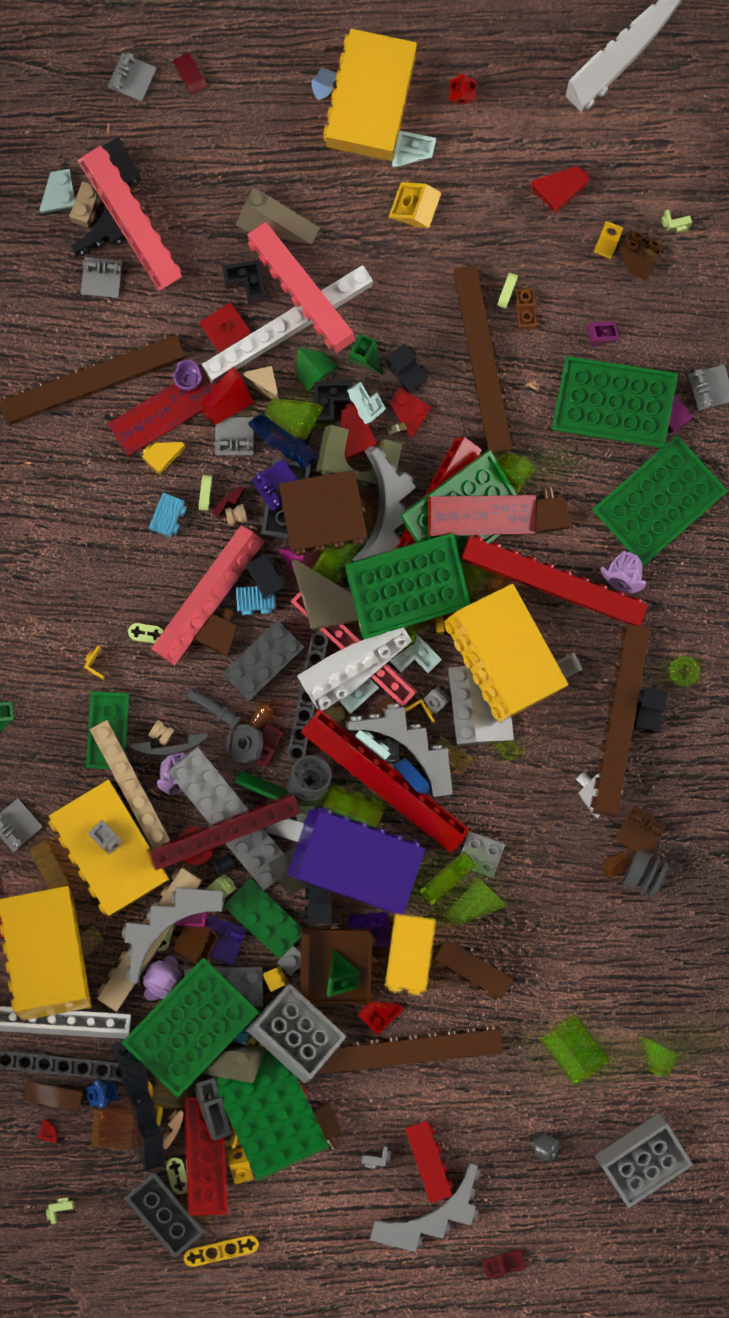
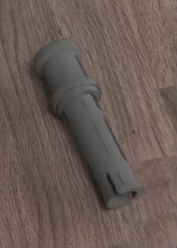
[186,687,242,731]

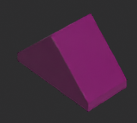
[586,322,620,347]

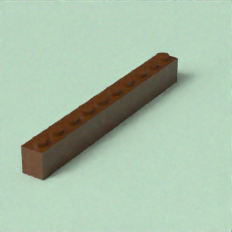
[453,265,515,455]
[0,334,186,426]
[590,624,650,818]
[315,1026,503,1075]

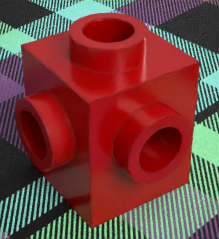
[449,74,476,105]

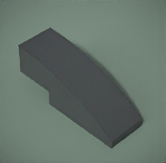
[193,1076,231,1141]

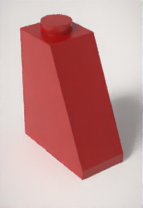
[530,166,590,214]
[201,367,254,426]
[341,403,377,461]

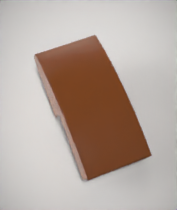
[515,288,537,330]

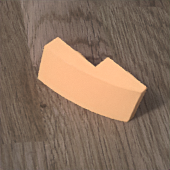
[162,1110,184,1150]

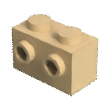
[69,181,102,228]

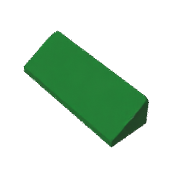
[235,771,289,800]

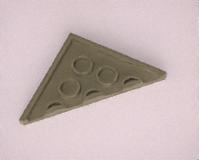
[292,560,358,630]

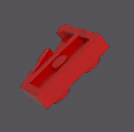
[389,387,432,439]
[358,1001,404,1035]

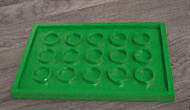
[551,356,678,449]
[592,435,728,567]
[399,450,517,564]
[344,532,470,639]
[122,958,259,1098]
[212,1051,329,1182]

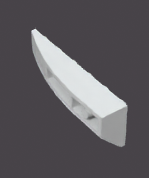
[297,628,412,711]

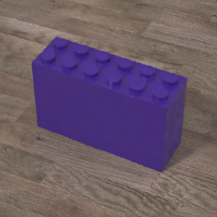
[286,807,425,915]

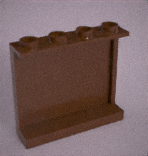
[279,470,368,556]
[300,928,376,1005]

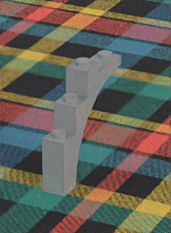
[353,446,415,561]
[345,703,453,797]
[122,887,225,983]
[370,1163,480,1252]

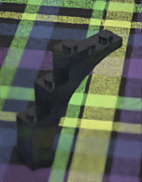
[71,137,141,257]
[111,1042,164,1171]

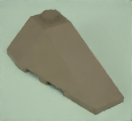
[236,188,320,245]
[201,1045,266,1083]

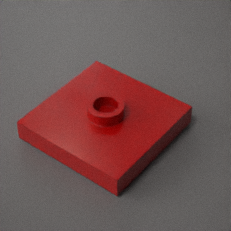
[199,302,251,353]

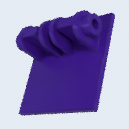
[251,459,297,511]
[349,912,390,949]
[206,916,247,965]

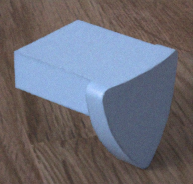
[312,67,337,100]

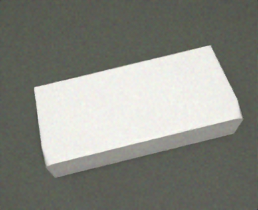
[265,818,304,842]

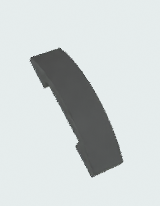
[131,733,208,756]

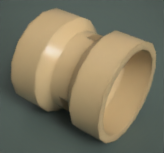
[225,504,248,527]
[148,720,175,746]

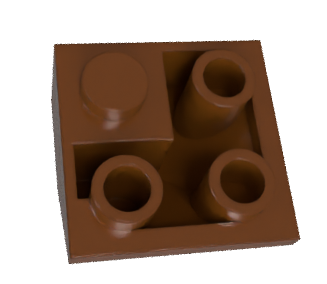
[619,230,664,281]

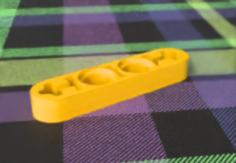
[184,1235,259,1267]

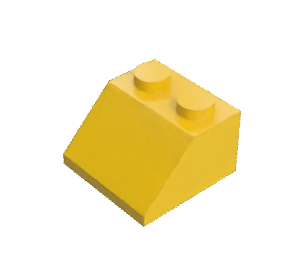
[389,182,441,228]

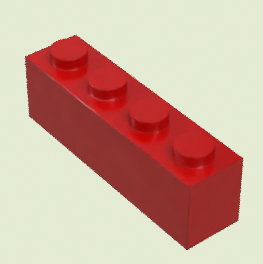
[405,1120,454,1203]

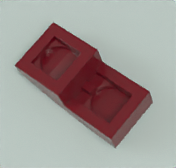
[172,52,207,95]
[212,486,245,519]
[255,723,285,767]
[482,1248,527,1280]

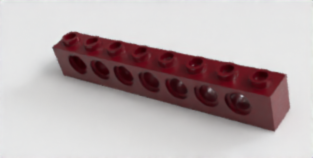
[146,793,301,870]

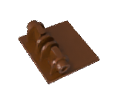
[614,806,667,854]

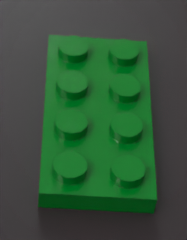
[86,691,130,770]
[224,878,302,959]

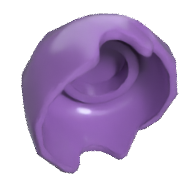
[173,359,202,391]

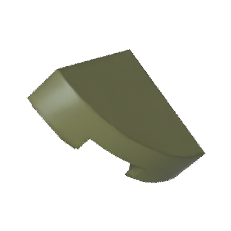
[387,423,407,436]

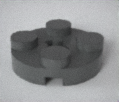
[226,724,263,764]

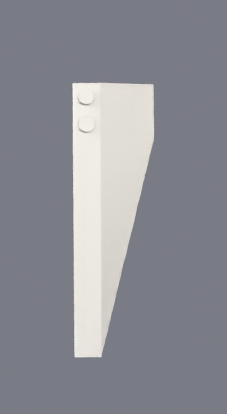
[565,0,682,112]

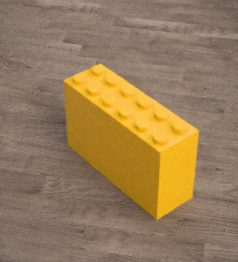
[323,28,417,161]
[444,584,569,723]
[48,779,171,917]
[0,886,91,1021]
[385,914,435,995]

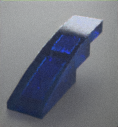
[248,414,318,469]

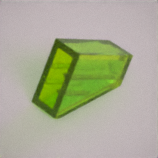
[264,398,324,440]
[497,453,537,493]
[419,851,477,905]
[446,878,507,925]

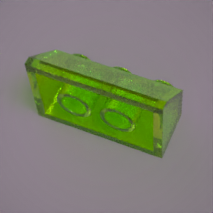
[312,544,361,583]
[323,785,385,828]
[540,1013,609,1086]
[637,1036,679,1077]

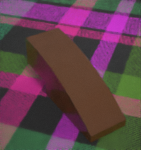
[23,1081,84,1111]

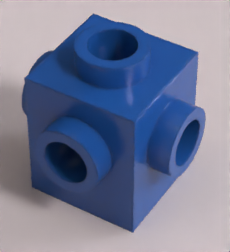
[86,1079,119,1109]

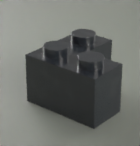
[222,259,267,304]
[386,343,428,393]
[314,381,353,424]
[246,554,286,600]
[634,687,668,732]
[304,884,333,924]

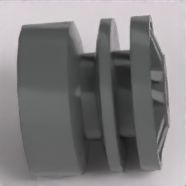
[287,756,332,806]
[622,849,669,900]

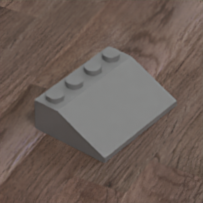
[448,666,514,747]
[247,983,347,1083]
[595,1113,693,1209]

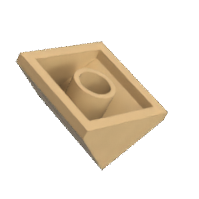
[243,366,279,402]

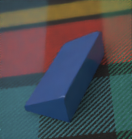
[395,758,431,794]

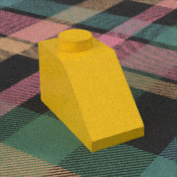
[142,442,186,475]

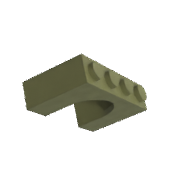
[316,425,402,491]

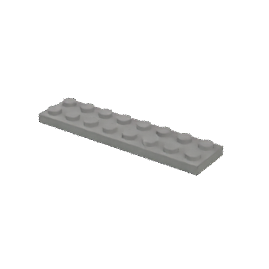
[167,747,291,890]

